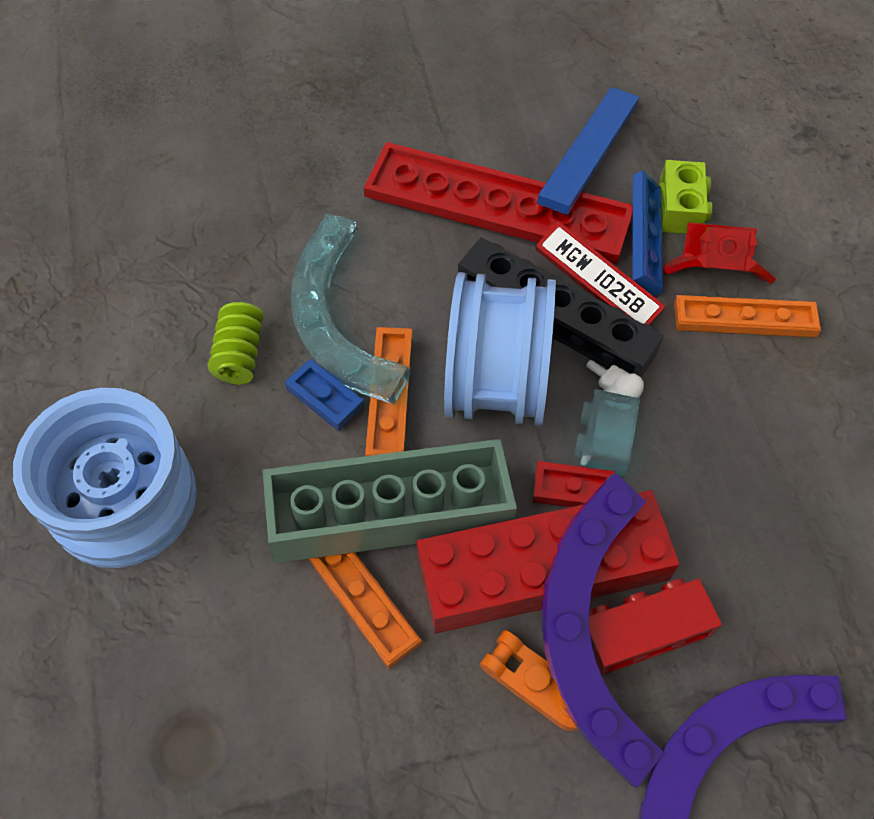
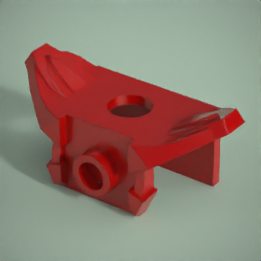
[663,222,776,284]

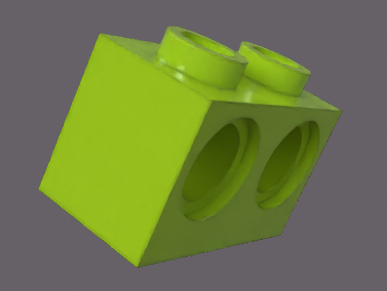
[659,160,712,234]

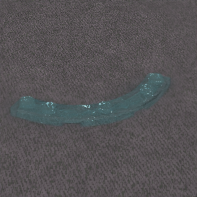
[291,213,411,404]

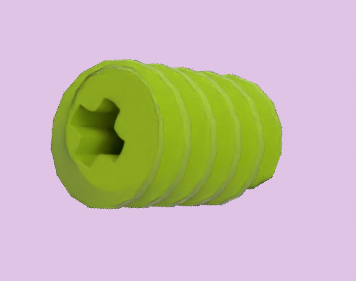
[207,302,264,385]

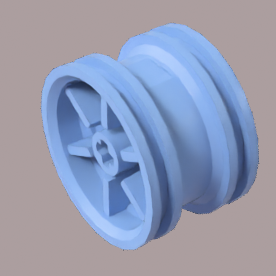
[13,388,197,568]

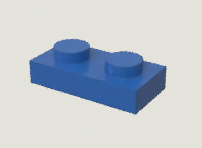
[285,358,364,431]

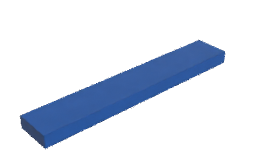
[537,87,640,215]

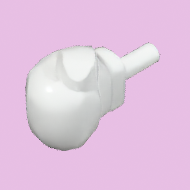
[586,360,644,407]

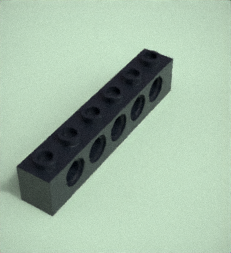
[458,237,664,377]

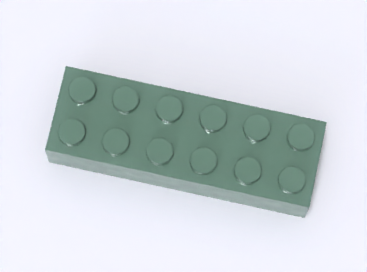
[262,439,517,563]

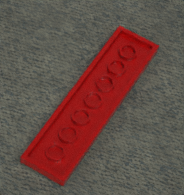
[364,142,633,264]

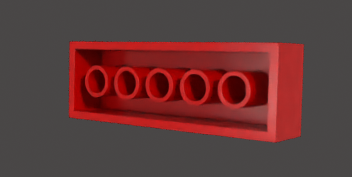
[416,490,680,634]

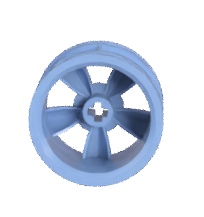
[444,272,556,426]

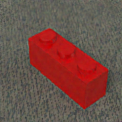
[589,578,722,676]

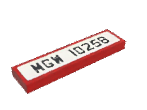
[536,221,666,325]

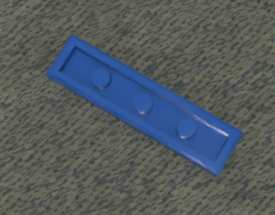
[633,170,663,296]

